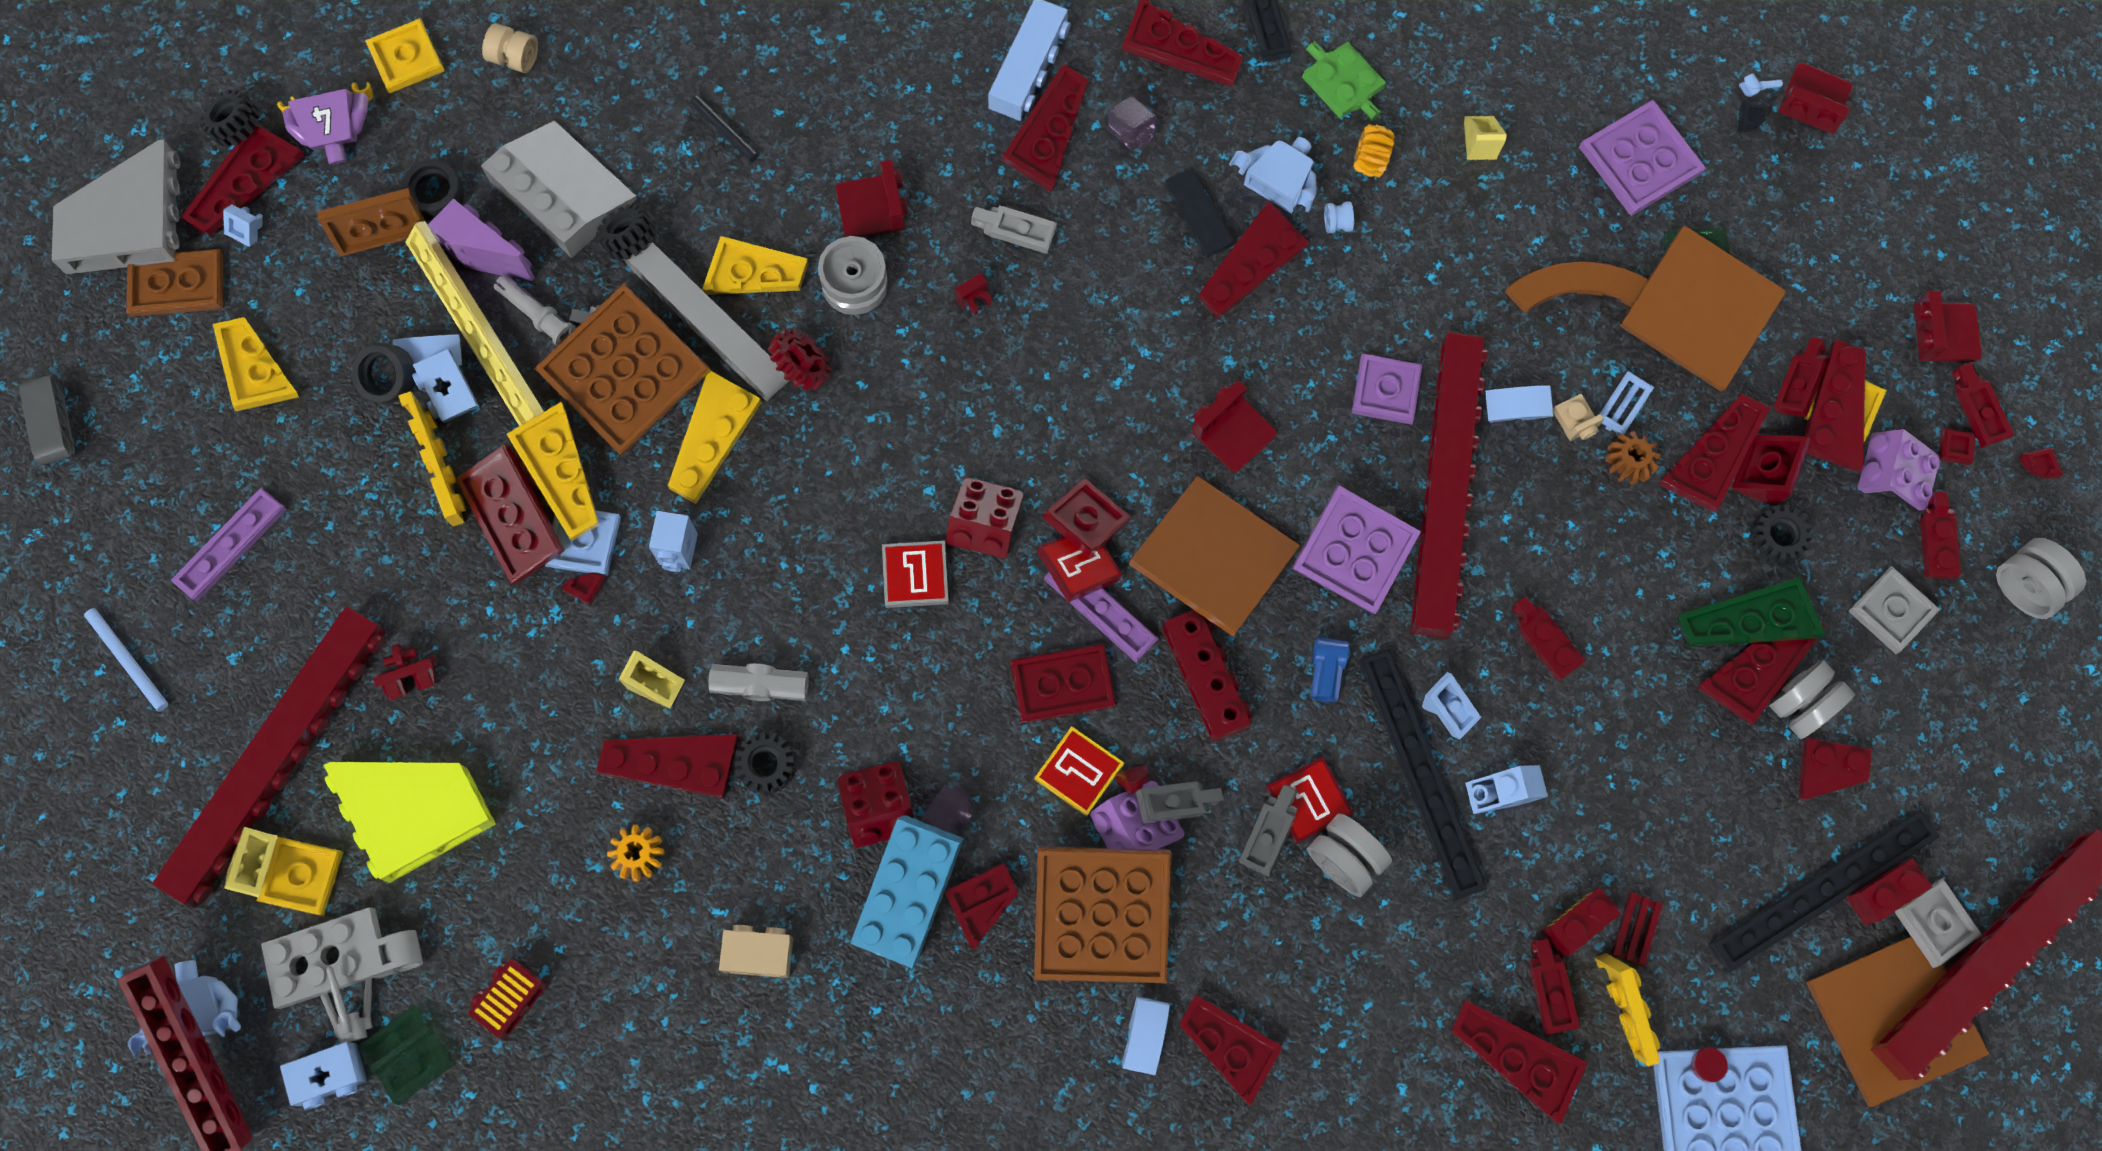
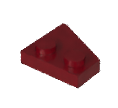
[944,863,1018,950]

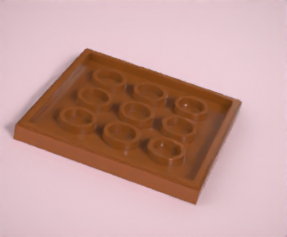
[1619,225,1786,392]
[535,283,711,456]
[1129,476,1300,637]
[1034,847,1171,983]
[1806,936,1989,1107]

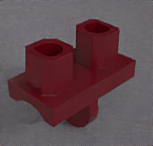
[373,643,437,701]

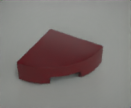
[2018,447,2063,479]
[561,573,607,606]
[1116,765,1149,794]

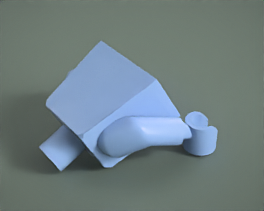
[1229,137,1316,214]
[128,960,241,1056]

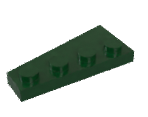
[1677,577,1825,647]

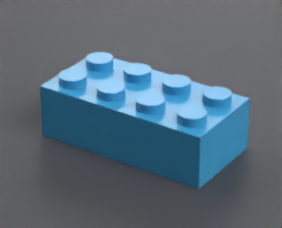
[850,815,964,968]

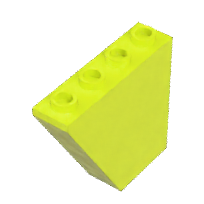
[324,762,496,883]

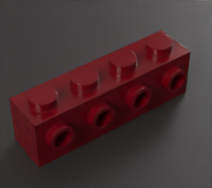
[1162,610,1253,744]

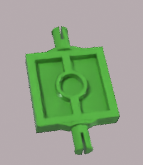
[1302,41,1386,121]

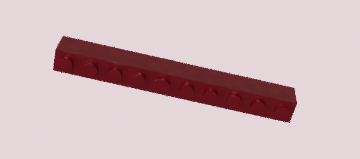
[1410,332,1487,639]
[151,606,387,908]
[1870,829,2102,1081]

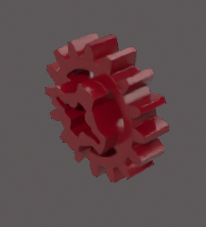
[768,329,832,391]

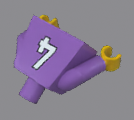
[277,82,373,165]

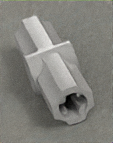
[708,663,809,701]

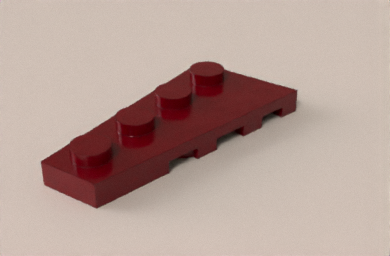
[1001,64,1088,192]

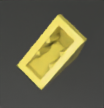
[1464,116,1507,160]
[619,651,685,708]
[225,827,278,897]

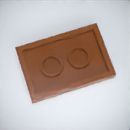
[317,188,427,256]
[126,249,223,317]

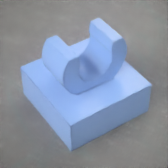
[223,204,263,247]

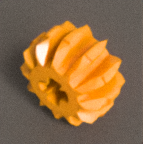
[1354,124,1394,177]
[607,825,665,882]

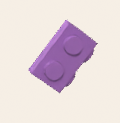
[1858,429,1940,510]
[1089,781,1184,850]

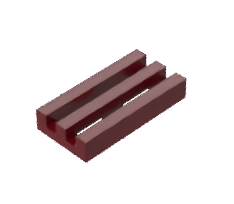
[1611,892,1663,966]

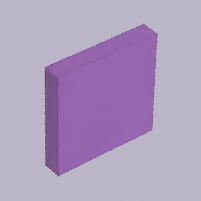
[1351,353,1422,425]

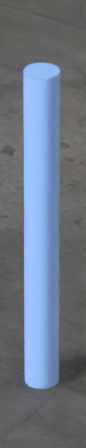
[84,608,169,712]

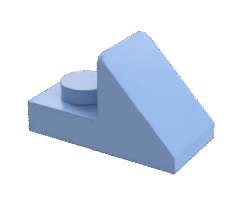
[1422,672,1481,739]

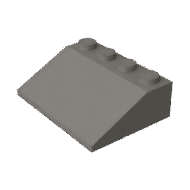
[481,121,637,258]

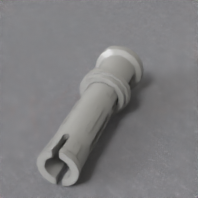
[494,274,576,346]

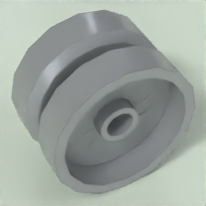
[818,236,888,315]
[1996,538,2086,619]
[1768,660,1855,740]
[1307,813,1392,897]

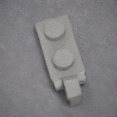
[971,205,1057,254]

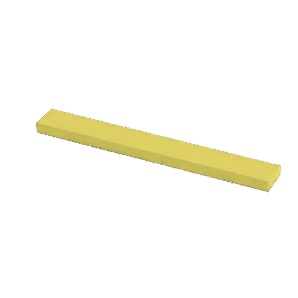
[406,221,544,426]

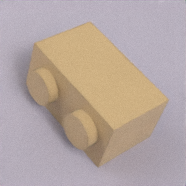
[719,925,793,978]

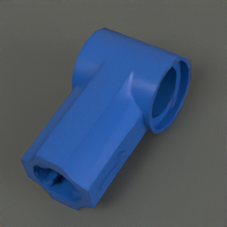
[1310,636,1349,703]

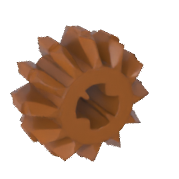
[1605,431,1661,485]

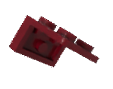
[1777,63,1852,134]
[836,160,908,237]
[1913,291,1982,362]
[1191,380,1276,473]
[946,478,1023,559]
[838,761,914,849]

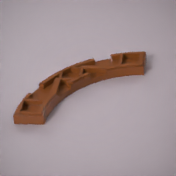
[1505,262,1648,314]

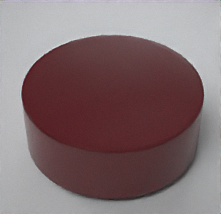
[1691,1048,1728,1082]

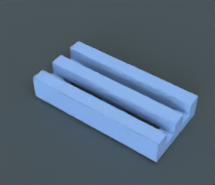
[1600,371,1654,436]

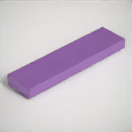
[171,487,287,602]
[1044,572,1159,663]

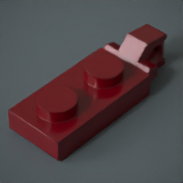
[1774,337,1828,417]
[1952,363,2014,449]
[1920,492,1961,579]
[1512,596,1586,681]
[1529,939,1580,1035]

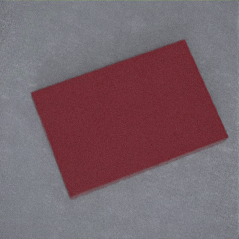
[1010,644,1116,724]

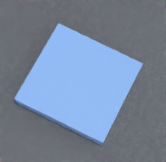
[1654,1045,1801,1151]

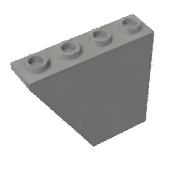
[52,139,180,274]

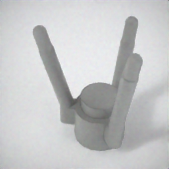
[320,966,373,1044]

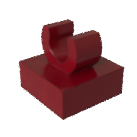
[955,273,991,315]

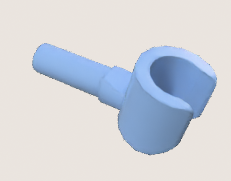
[1739,74,1783,97]

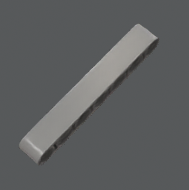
[624,242,790,401]

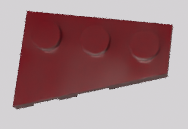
[1178,995,1283,1106]

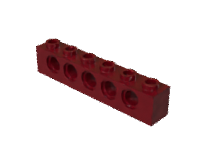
[117,955,253,1151]

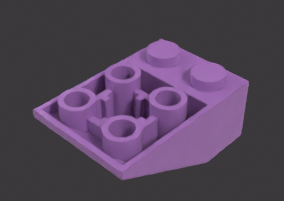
[428,199,535,281]

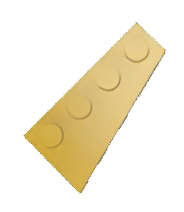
[668,371,762,504]
[398,391,466,527]
[507,402,600,541]

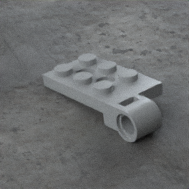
[261,907,423,1009]

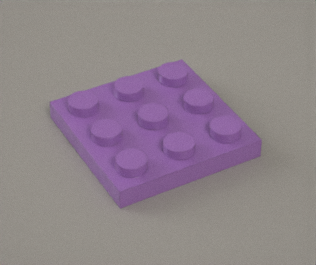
[1579,100,1706,216]
[1291,486,1421,614]

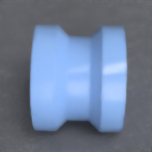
[1324,202,1354,233]

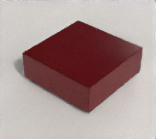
[1939,428,1976,466]

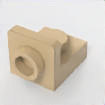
[1553,394,1604,441]

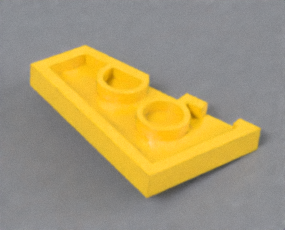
[702,236,809,295]
[213,317,299,412]
[1594,953,1660,1067]

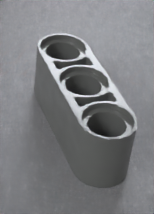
[19,374,75,465]

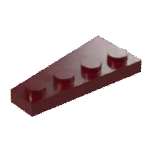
[1122,0,1243,87]
[181,126,306,236]
[1198,200,1309,319]
[1804,339,1866,472]
[1658,394,1770,513]
[1698,622,1826,726]
[596,734,739,799]
[1450,1000,1587,1124]

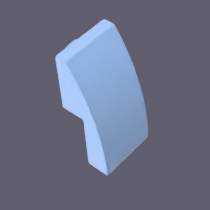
[392,334,462,371]
[1485,385,1554,423]
[1121,996,1170,1075]

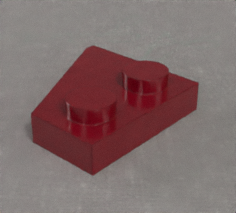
[1798,738,1872,801]

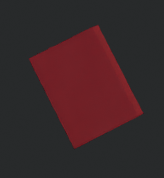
[1732,434,1810,507]

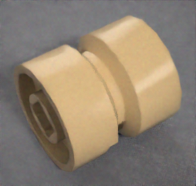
[482,23,538,73]

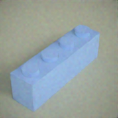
[988,0,1070,121]

